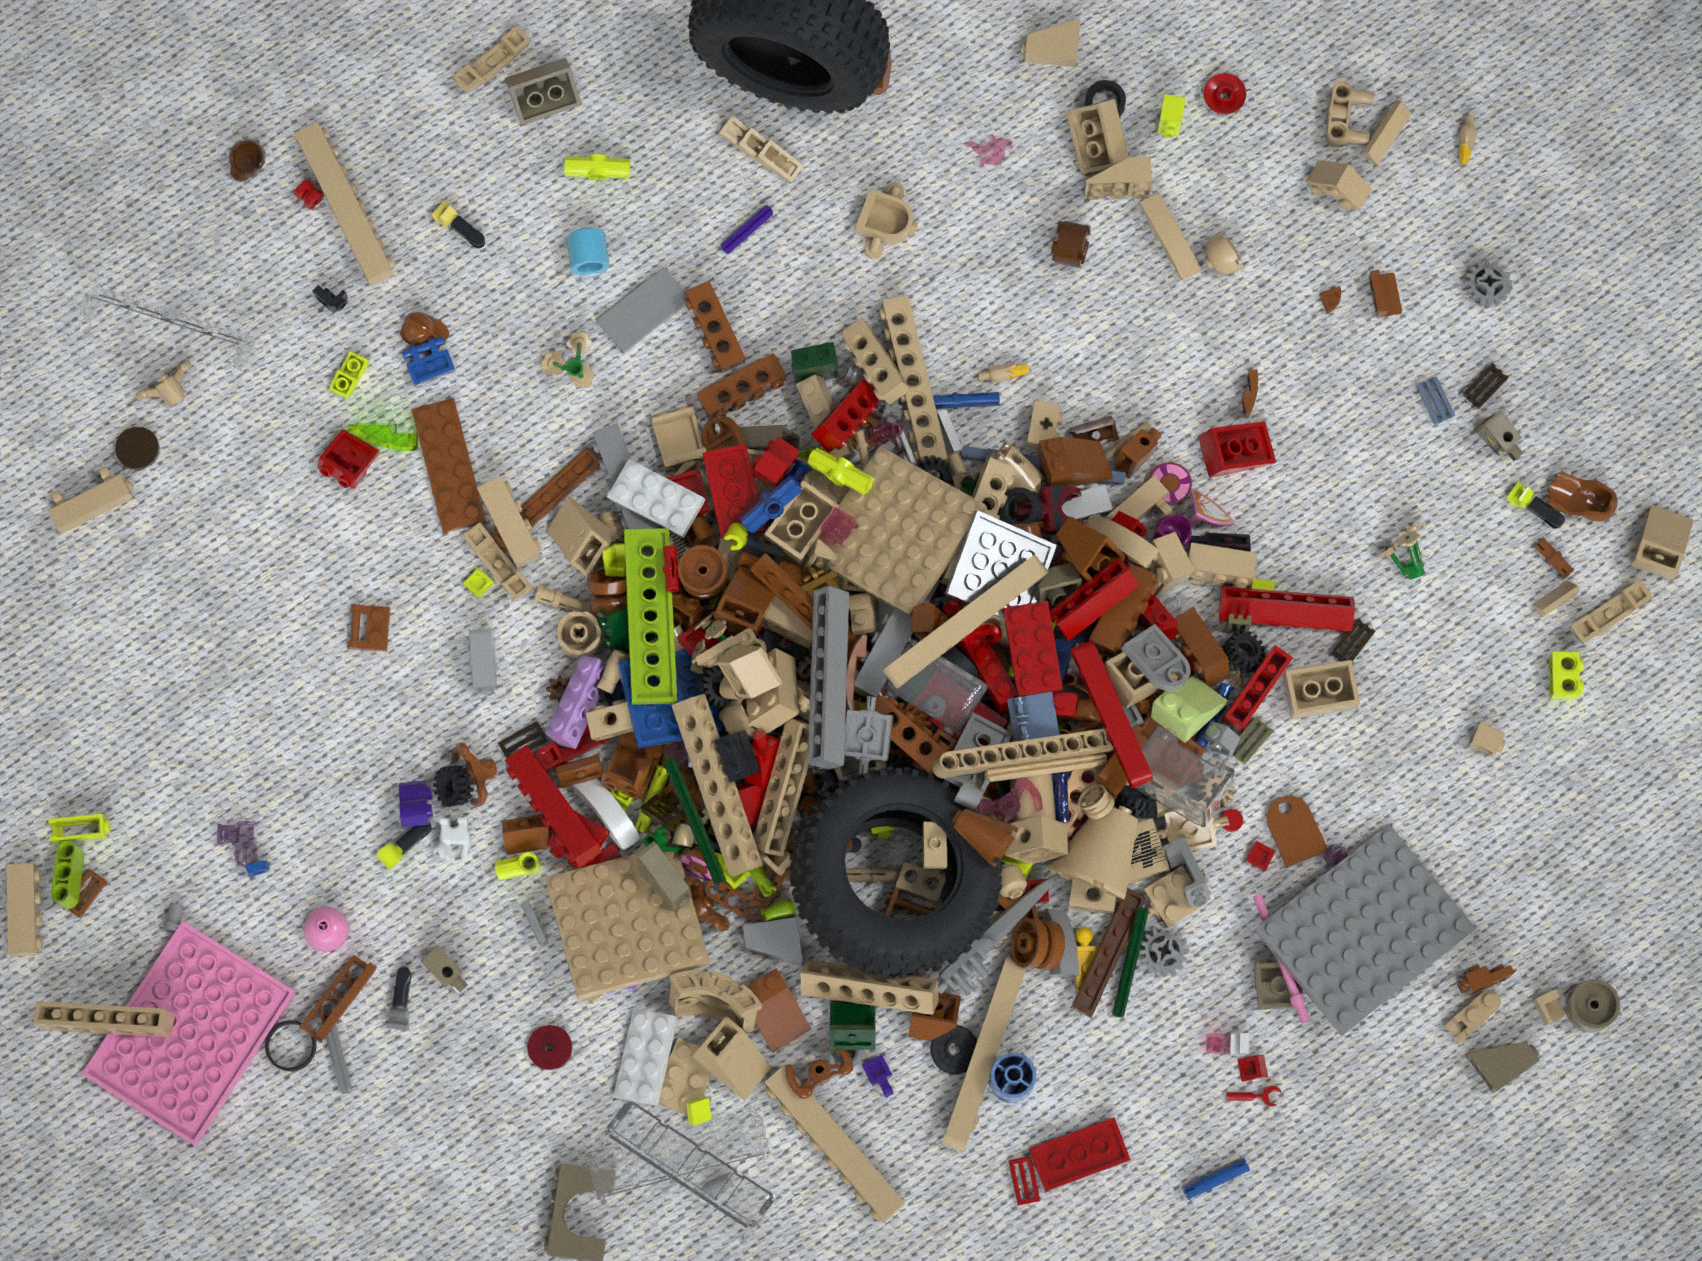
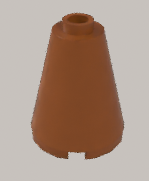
[952,809,1019,867]

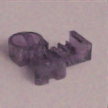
[217,821,258,868]

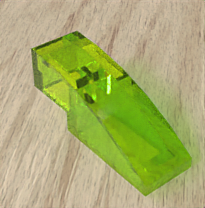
[348,423,418,451]

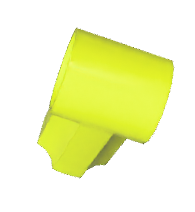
[495,852,541,881]

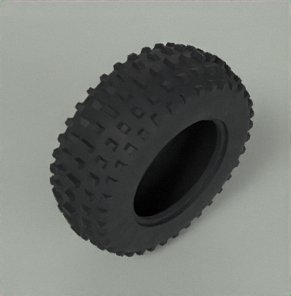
[688,0,890,114]
[789,767,1002,978]

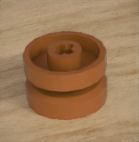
[678,545,729,600]
[587,569,627,613]
[1011,918,1065,971]

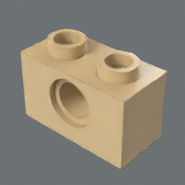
[586,699,633,741]
[1068,879,1116,915]

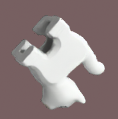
[433,818,470,861]

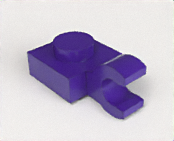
[862,1055,894,1098]

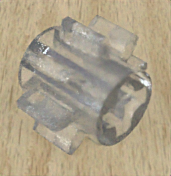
[1158,594,1182,618]

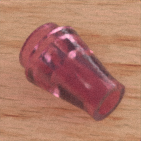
[873,422,903,444]

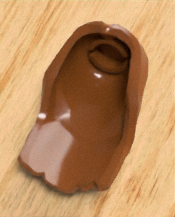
[1547,471,1618,522]

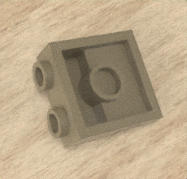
[1254,959,1303,1010]

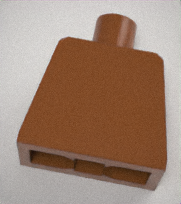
[1113,428,1161,479]

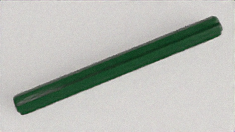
[664,758,726,885]

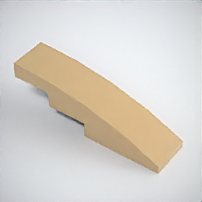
[718,115,804,183]
[1139,192,1201,280]

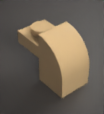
[849,592,879,635]

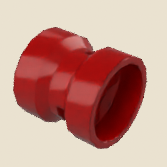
[293,179,324,210]

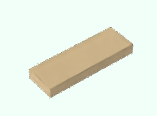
[1363,100,1411,165]

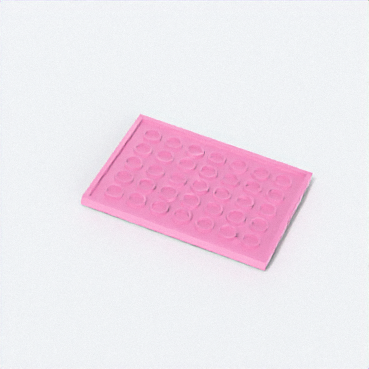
[82,921,297,1147]

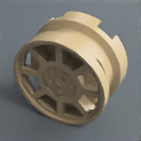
[1078,784,1115,820]

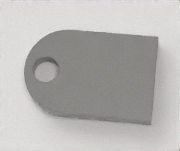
[1121,624,1190,691]

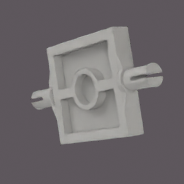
[844,696,893,774]

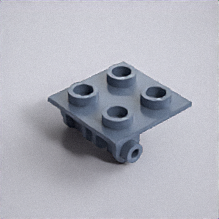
[1007,692,1059,742]

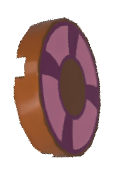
[1149,462,1192,506]
[679,848,712,881]

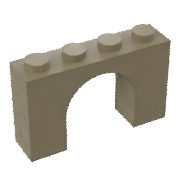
[544,1163,616,1261]

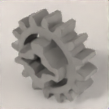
[1464,260,1513,308]
[1139,927,1189,977]

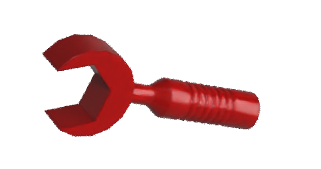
[1226,1086,1282,1107]

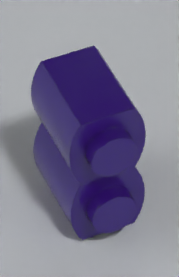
[399,780,433,827]

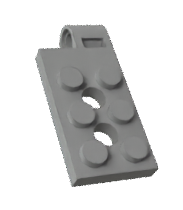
[943,713,1013,811]

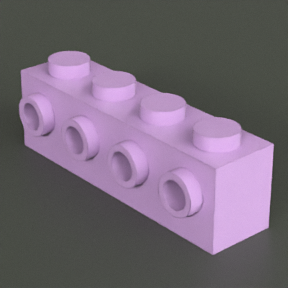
[545,655,606,749]

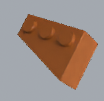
[1174,607,1230,688]

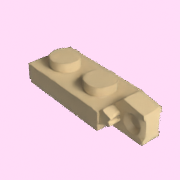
[695,628,758,668]

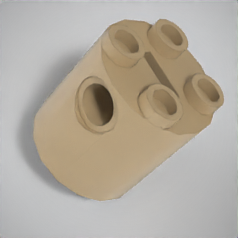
[978,441,1043,505]

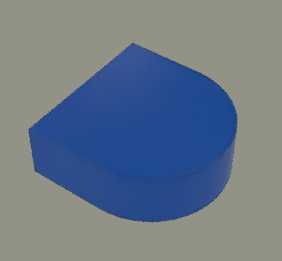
[245,860,270,877]

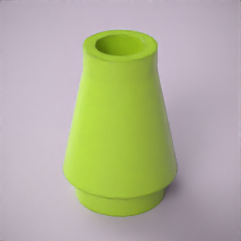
[761,898,796,922]

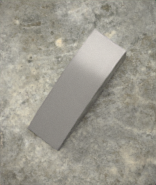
[1045,909,1079,977]

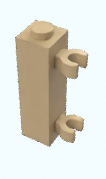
[48,466,133,534]
[1105,475,1172,521]

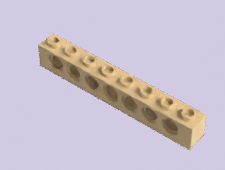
[879,295,948,464]
[671,694,763,877]

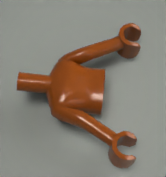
[1059,673,1102,744]

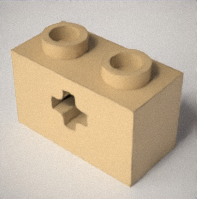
[1027,400,1064,449]

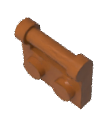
[347,604,391,651]

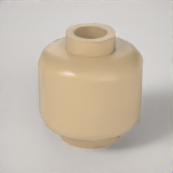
[998,864,1027,899]

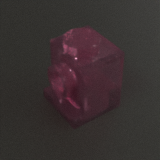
[820,507,859,546]

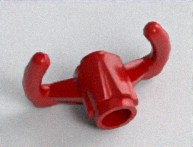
[942,599,1002,648]

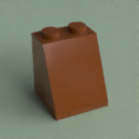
[1057,516,1126,581]

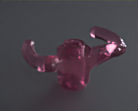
[977,777,1043,822]

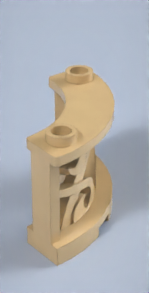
[667,970,762,1034]

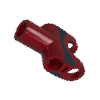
[1017,486,1084,535]

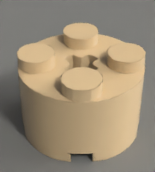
[557,611,603,660]
[719,698,760,742]

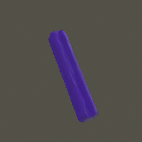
[720,205,773,254]

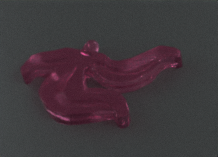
[966,135,1013,167]

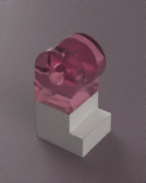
[1206,1033,1249,1056]

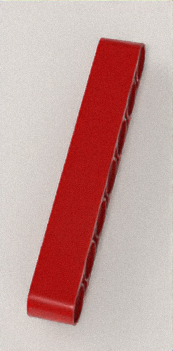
[1070,640,1153,788]

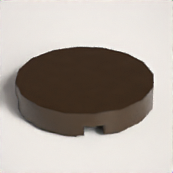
[115,427,160,471]

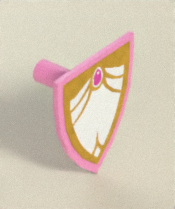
[1189,488,1235,529]

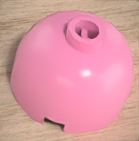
[303,907,349,952]

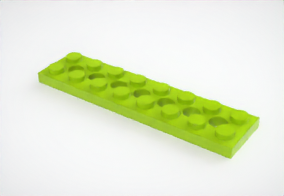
[624,528,677,705]

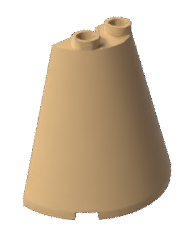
[1047,806,1138,899]

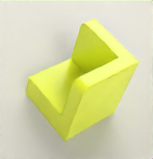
[602,543,626,577]

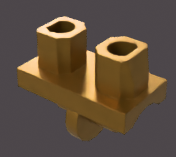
[801,566,840,599]

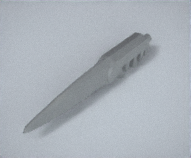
[938,873,1060,994]

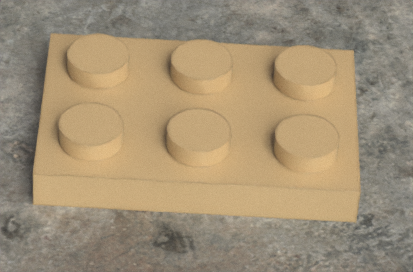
[658,1037,712,1116]

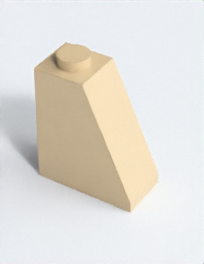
[1021,19,1081,67]

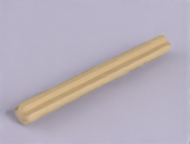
[984,753,1108,782]

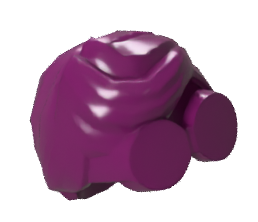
[1154,514,1192,548]

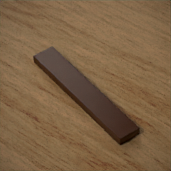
[1070,888,1147,1018]

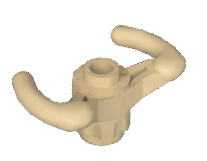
[135,360,192,407]

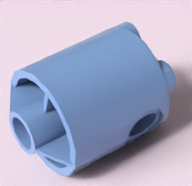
[990,1053,1036,1103]

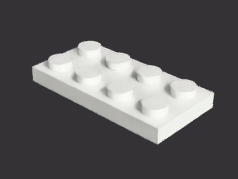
[607,459,705,538]
[613,1009,678,1106]

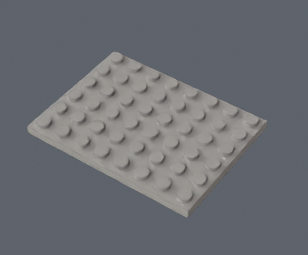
[1254,824,1476,1036]

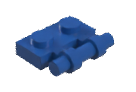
[401,336,456,386]

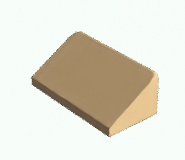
[803,539,837,576]
[1532,581,1580,618]

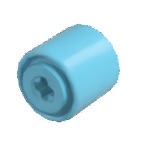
[566,227,610,275]

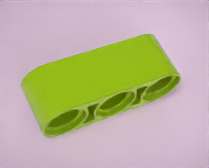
[51,840,84,909]

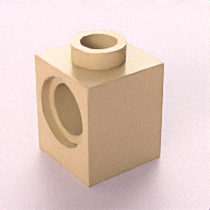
[1469,722,1506,757]

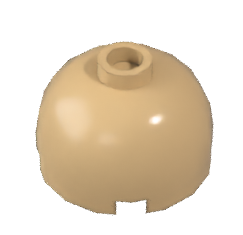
[1204,230,1245,275]

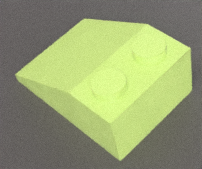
[1151,676,1228,743]

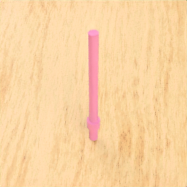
[1253,894,1310,1023]

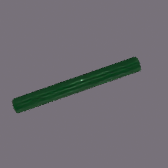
[1112,907,1149,1018]

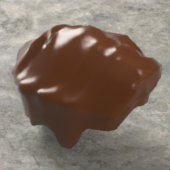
[229,138,266,182]

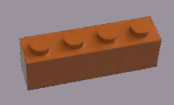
[1089,563,1158,657]

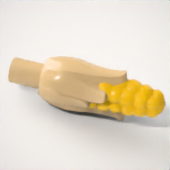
[1458,114,1477,165]
[978,363,1030,383]

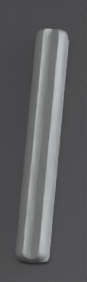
[318,1005,352,1093]

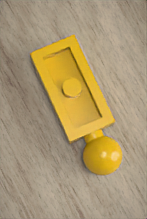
[1074,927,1097,993]

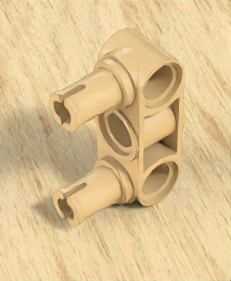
[1326,81,1375,147]

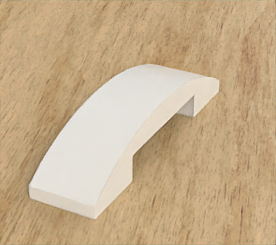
[571,779,641,852]

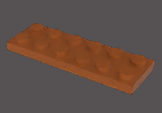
[411,398,486,533]

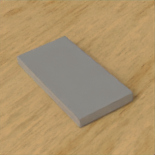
[596,267,686,354]

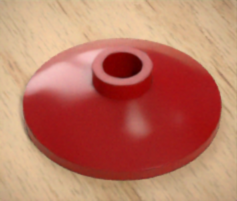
[1203,73,1247,115]

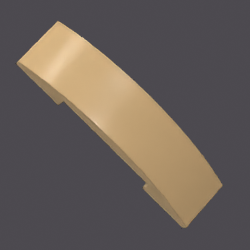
[452,25,531,93]
[1085,514,1159,568]
[462,522,533,602]
[1569,580,1653,645]

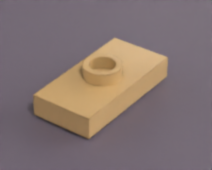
[922,822,947,869]

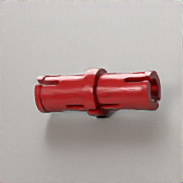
[662,545,680,593]

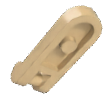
[1444,990,1501,1044]

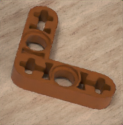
[705,866,785,922]

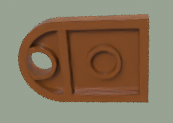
[702,416,748,452]
[1266,796,1328,868]

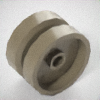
[1565,979,1620,1033]

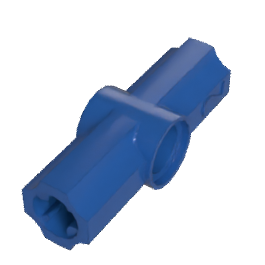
[740,476,803,533]

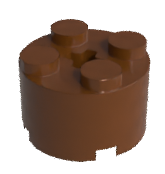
[1051,220,1091,268]

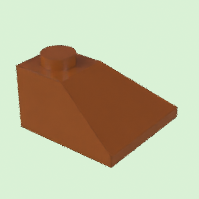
[908,992,961,1041]

